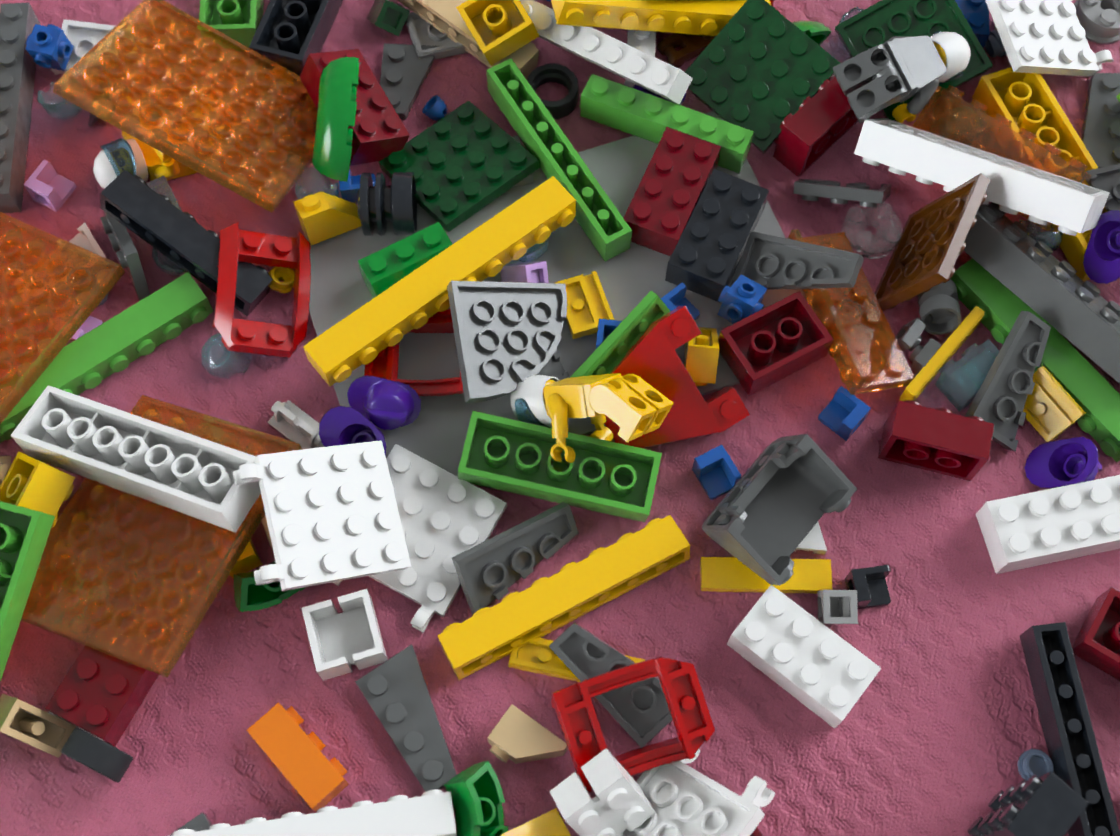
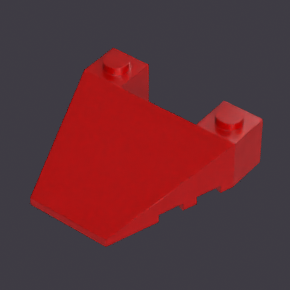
[604,306,750,448]

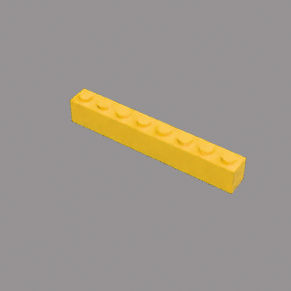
[551,0,772,36]
[437,515,690,680]

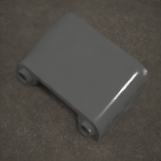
[702,434,857,586]

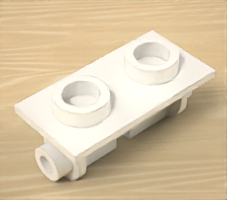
[267,400,324,450]

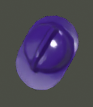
[1083,210,1120,284]
[347,376,421,430]
[319,406,387,456]
[1025,437,1102,488]

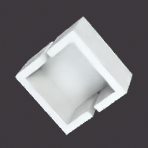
[301,589,388,681]
[549,748,656,836]

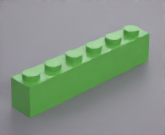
[580,74,754,173]

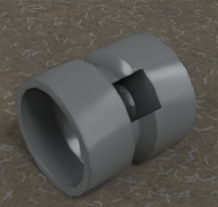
[917,279,961,335]

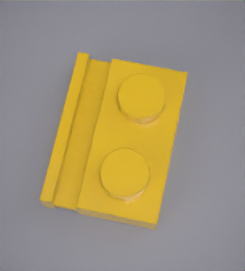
[554,271,615,339]
[1023,366,1086,442]

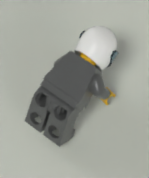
[833,31,971,124]

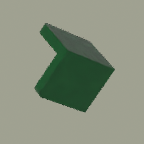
[367,0,410,36]

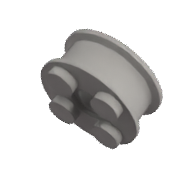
[1074,0,1120,44]

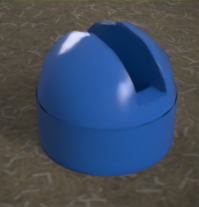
[422,95,447,121]

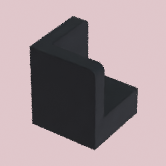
[845,565,891,609]

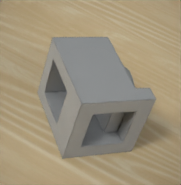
[817,590,858,624]

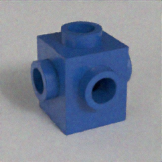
[25,24,74,72]
[717,274,768,324]

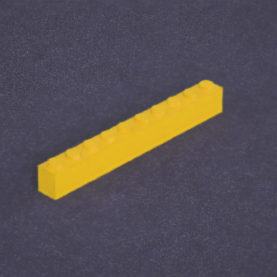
[303,176,576,387]

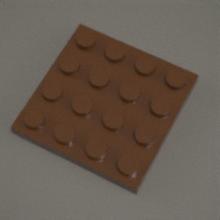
[868,173,991,313]

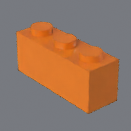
[246,702,349,813]

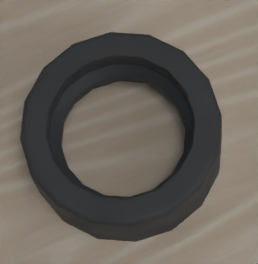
[527,64,579,120]
[61,727,133,783]

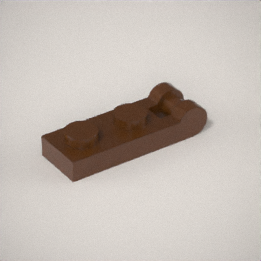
[657,33,716,68]

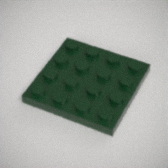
[685,0,840,154]
[835,0,993,121]
[379,100,540,232]

